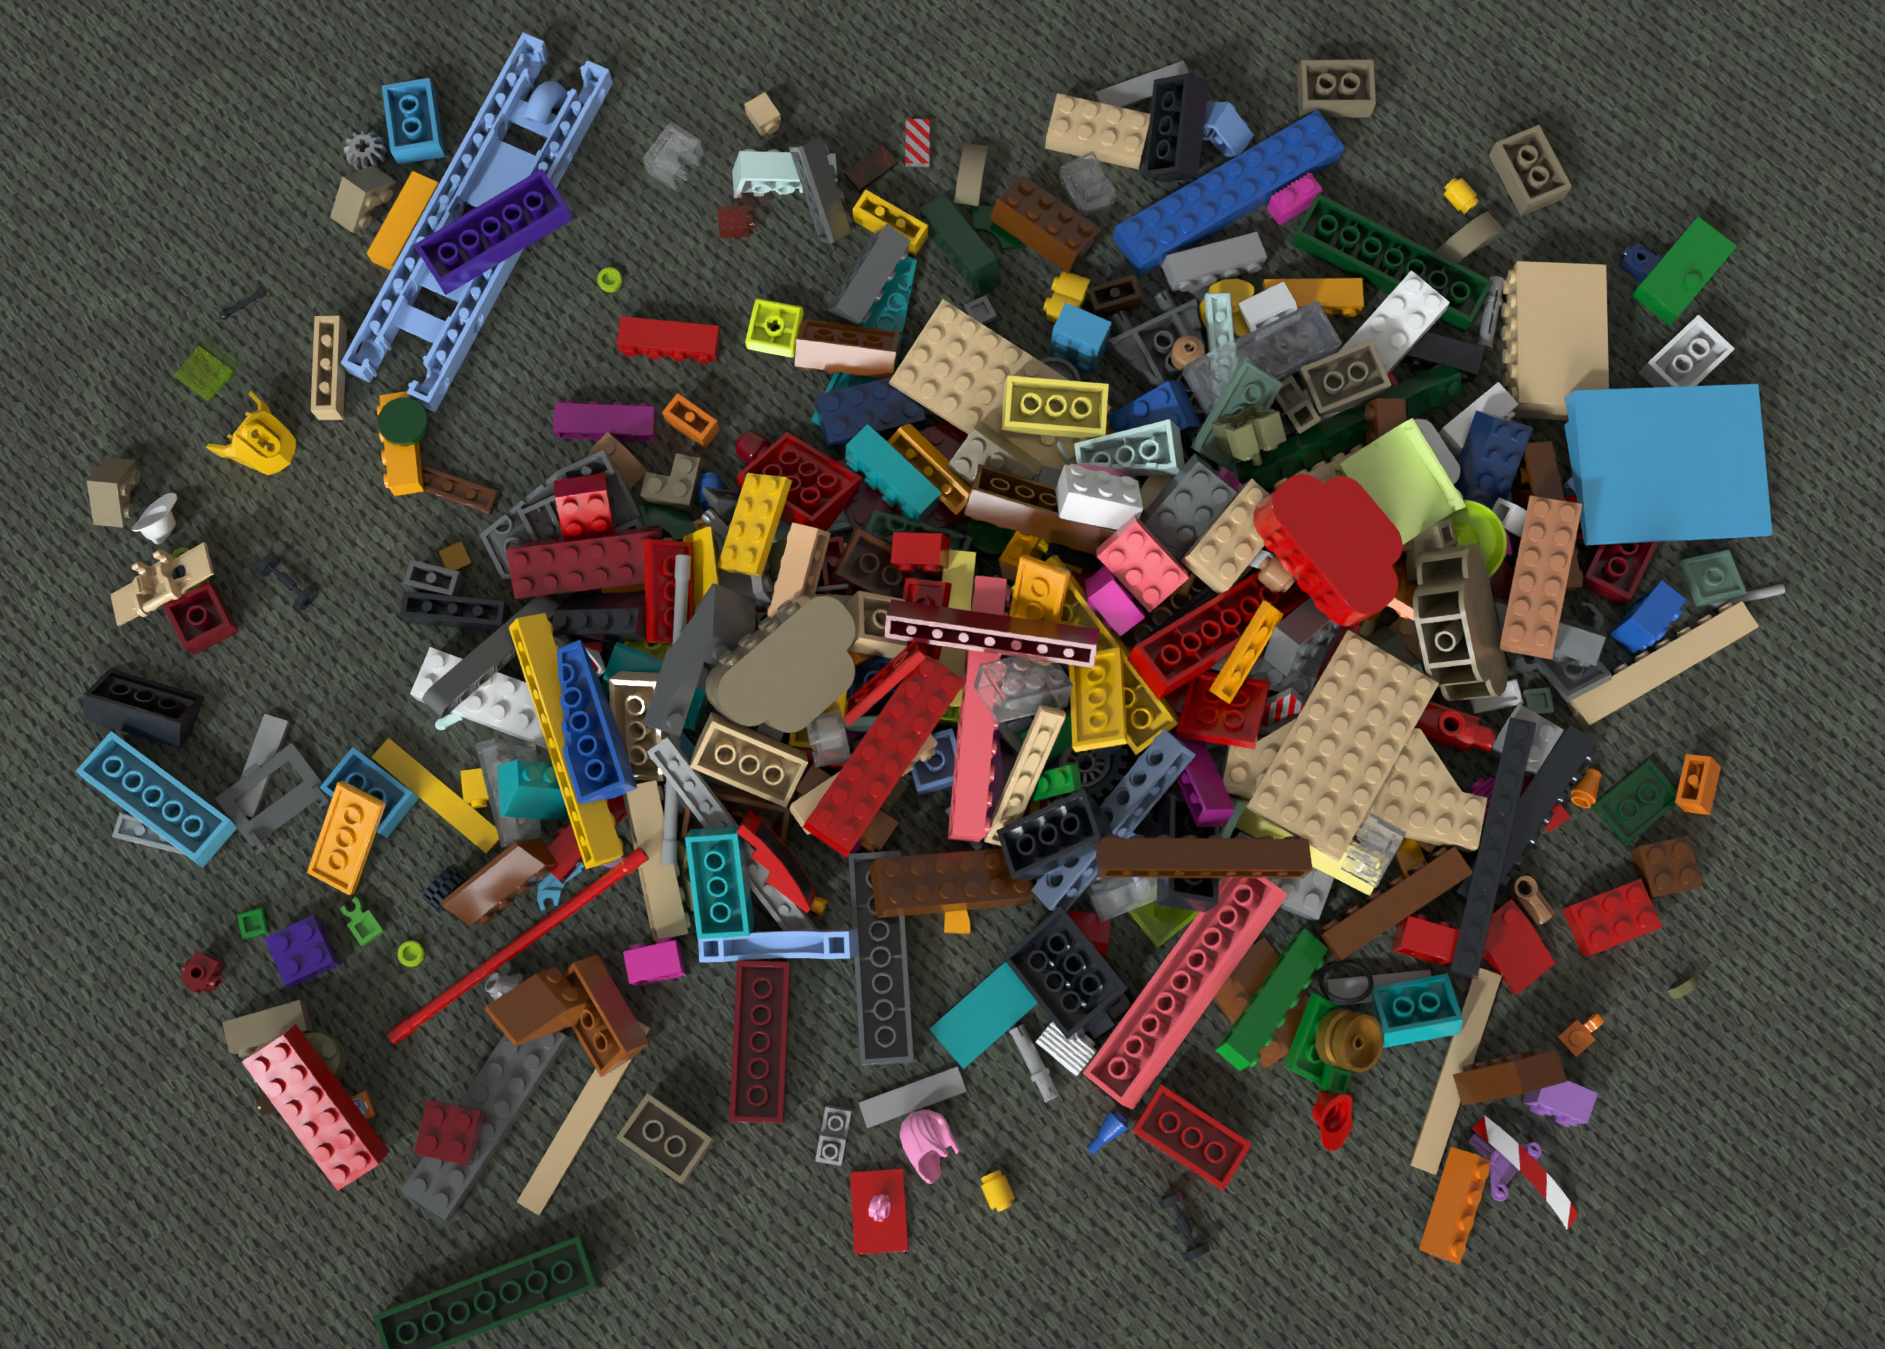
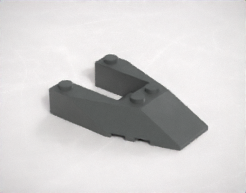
[643,583,756,736]

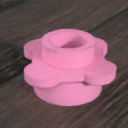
[869,1194,891,1222]

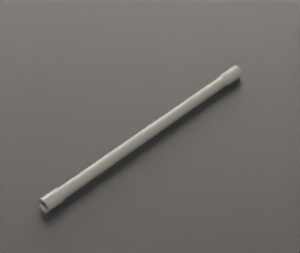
[661,555,691,865]

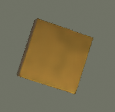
[439,541,473,571]

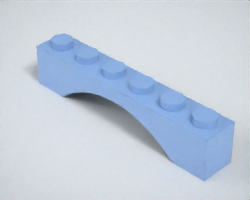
[698,928,859,962]

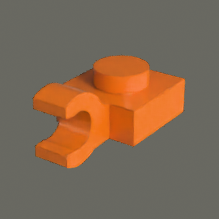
[1557,1013,1605,1057]

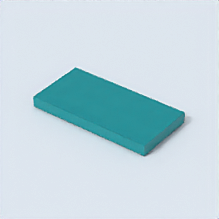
[929,962,1038,1069]

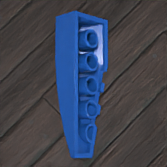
[557,640,638,804]

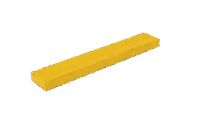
[372,738,504,854]

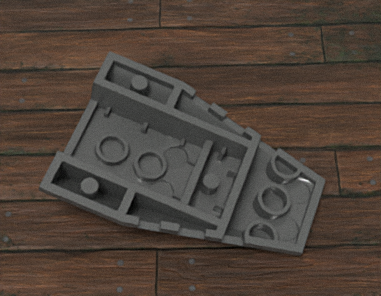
[480,449,645,580]

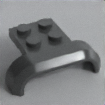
[1505,602,1611,702]

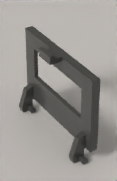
[215,743,332,854]

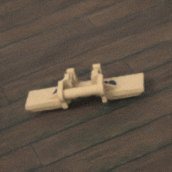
[111,542,214,626]

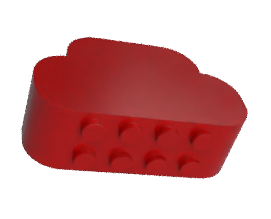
[1253,474,1403,626]

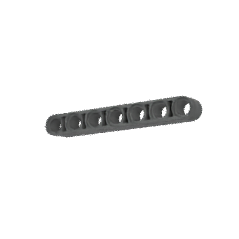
[422,595,560,717]

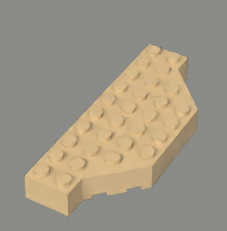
[1220,719,1487,853]

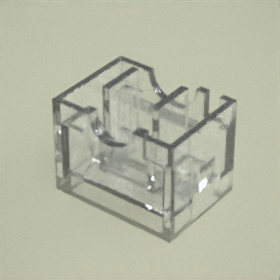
[643,121,704,192]
[1059,151,1116,219]
[1340,813,1406,888]

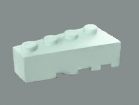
[732,149,837,198]

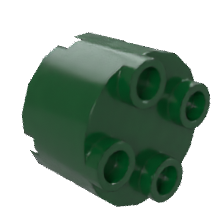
[967,517,1016,561]

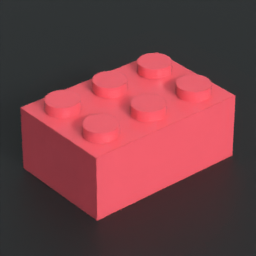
[1096,515,1189,612]

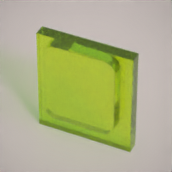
[173,346,234,402]

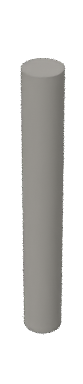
[1710,584,1785,610]

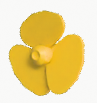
[1199,279,1254,338]

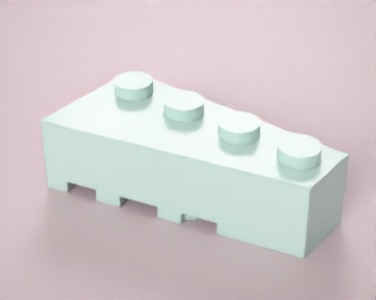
[1074,419,1185,476]

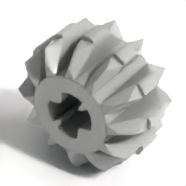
[344,129,387,171]

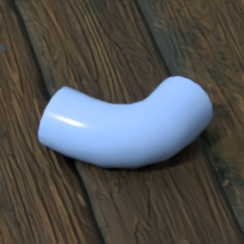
[523,81,567,126]

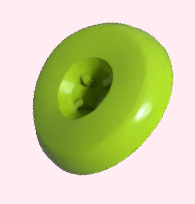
[1416,500,1507,578]

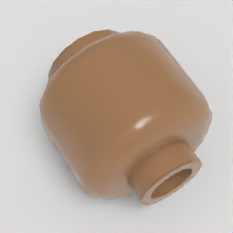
[1170,335,1205,372]
[1258,555,1296,593]

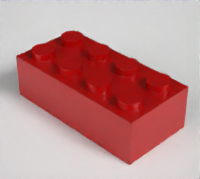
[1130,1085,1252,1190]

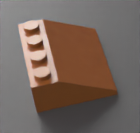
[1213,937,1309,1068]

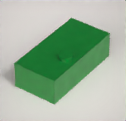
[1632,217,1737,326]

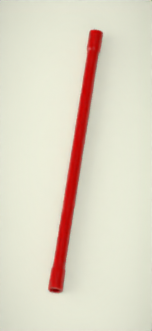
[387,847,649,1045]

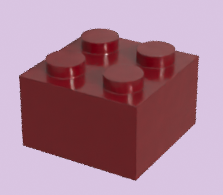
[163,582,240,655]
[413,1100,486,1165]

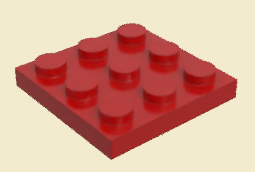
[1176,672,1270,749]

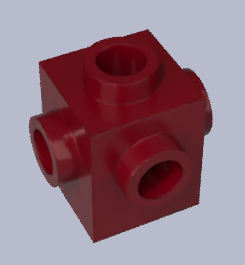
[180,951,227,994]

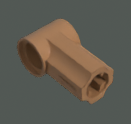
[1507,876,1556,927]

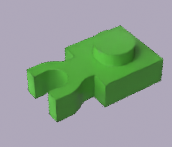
[340,897,385,947]

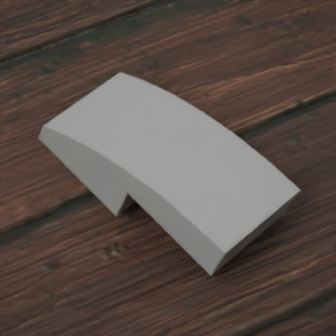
[815,1105,852,1166]

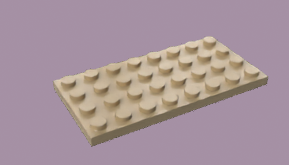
[889,299,1111,474]
[1246,630,1439,862]

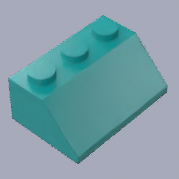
[497,760,568,821]
[1371,973,1463,1048]

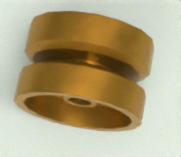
[1315,1008,1384,1073]

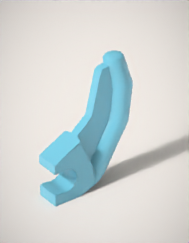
[537,862,585,911]

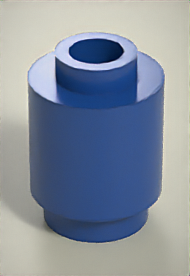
[698,472,723,511]

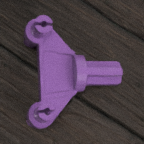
[1469,1133,1542,1201]

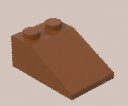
[485,967,587,1046]

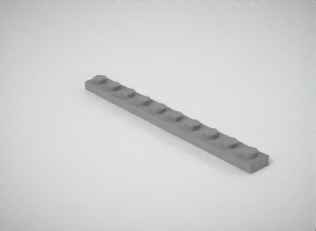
[647,735,818,931]

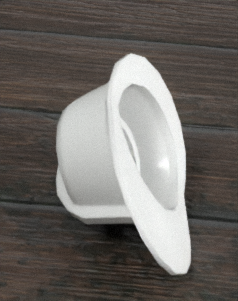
[132,493,177,544]

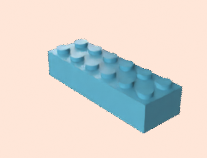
[76,731,237,868]

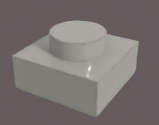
[964,295,997,325]

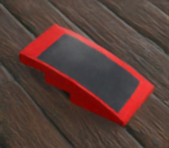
[736,810,816,913]

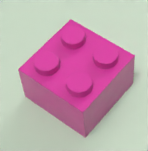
[1085,566,1145,636]
[623,937,687,986]

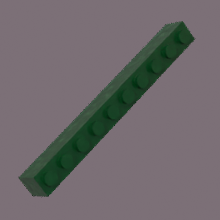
[1235,363,1463,491]

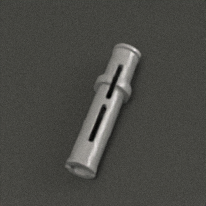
[1477,276,1504,351]
[1009,1024,1060,1103]

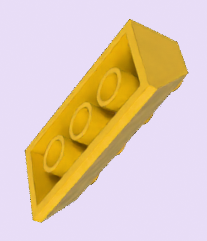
[683,526,720,614]

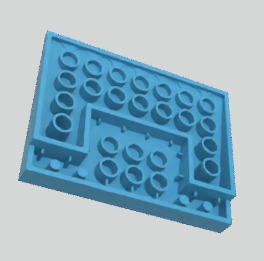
[1564,384,1773,545]

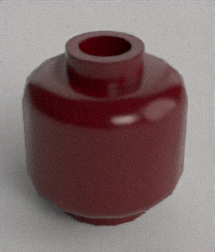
[735,430,771,464]

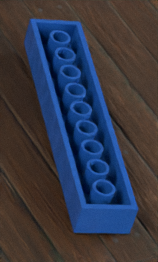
[1113,110,1345,277]

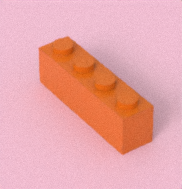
[1419,1147,1491,1265]

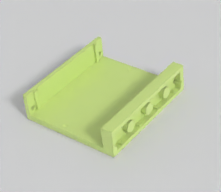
[1330,418,1466,545]

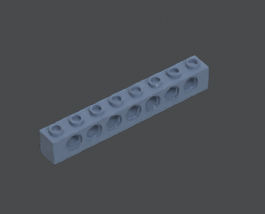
[1031,729,1196,912]

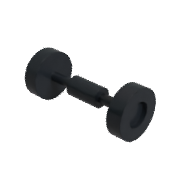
[256,553,318,610]
[1158,1190,1210,1261]

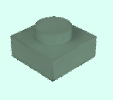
[1522,687,1554,715]

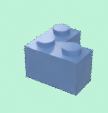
[1202,101,1254,157]

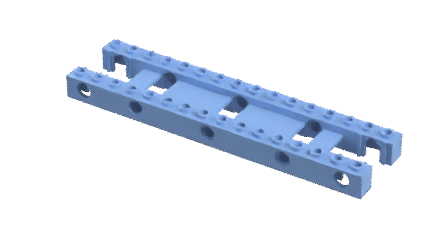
[341,32,613,412]

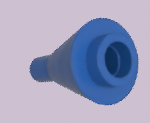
[1087,1110,1129,1155]

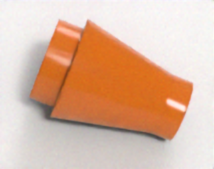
[1571,769,1602,808]

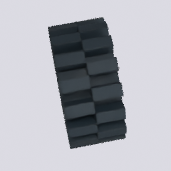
[422,864,470,913]

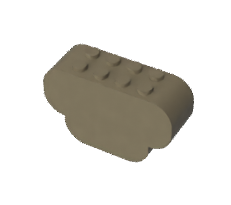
[1413,543,1507,702]
[705,593,855,733]

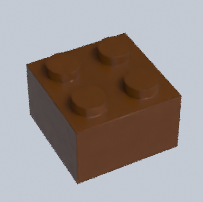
[1630,836,1703,899]

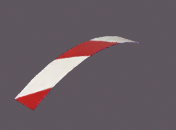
[1472,1115,1578,1230]

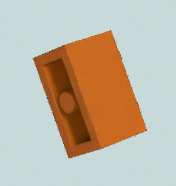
[662,393,720,449]
[1675,754,1721,815]

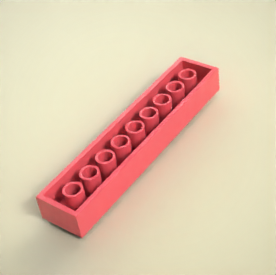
[948,576,1011,843]
[1083,878,1288,1110]

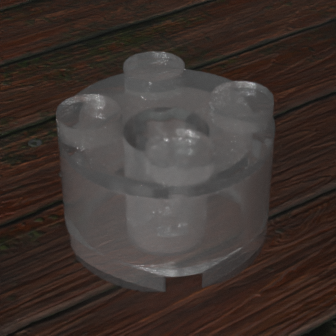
[807,710,851,768]

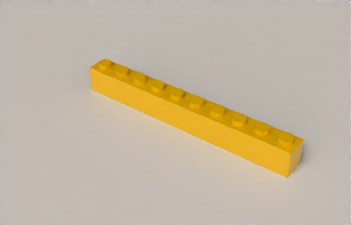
[509,613,623,869]

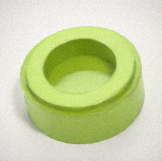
[597,267,623,292]
[398,940,425,967]

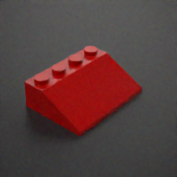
[737,432,863,531]

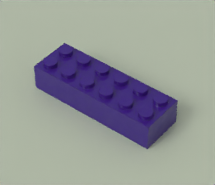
[414,169,572,296]

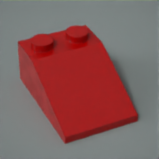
[1483,899,1556,995]

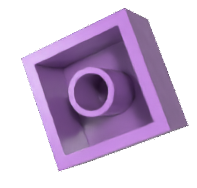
[1524,1080,1598,1127]

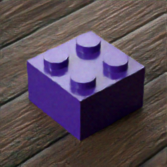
[265,915,341,988]

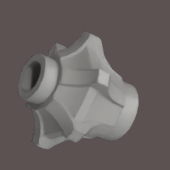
[485,972,523,1000]

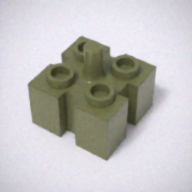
[1211,404,1286,466]

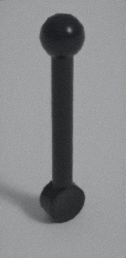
[219,289,265,320]

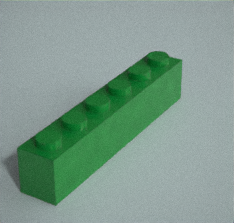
[1215,928,1328,1071]

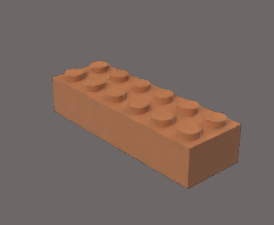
[1500,496,1582,660]

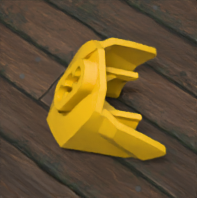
[206,391,296,475]

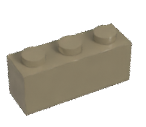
[222,1000,313,1057]

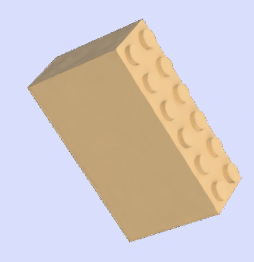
[1501,261,1609,420]

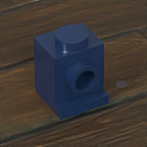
[1618,242,1662,283]

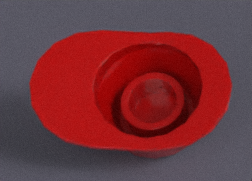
[1312,1091,1352,1151]

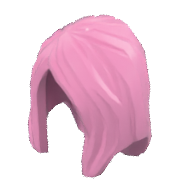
[900,1110,960,1184]

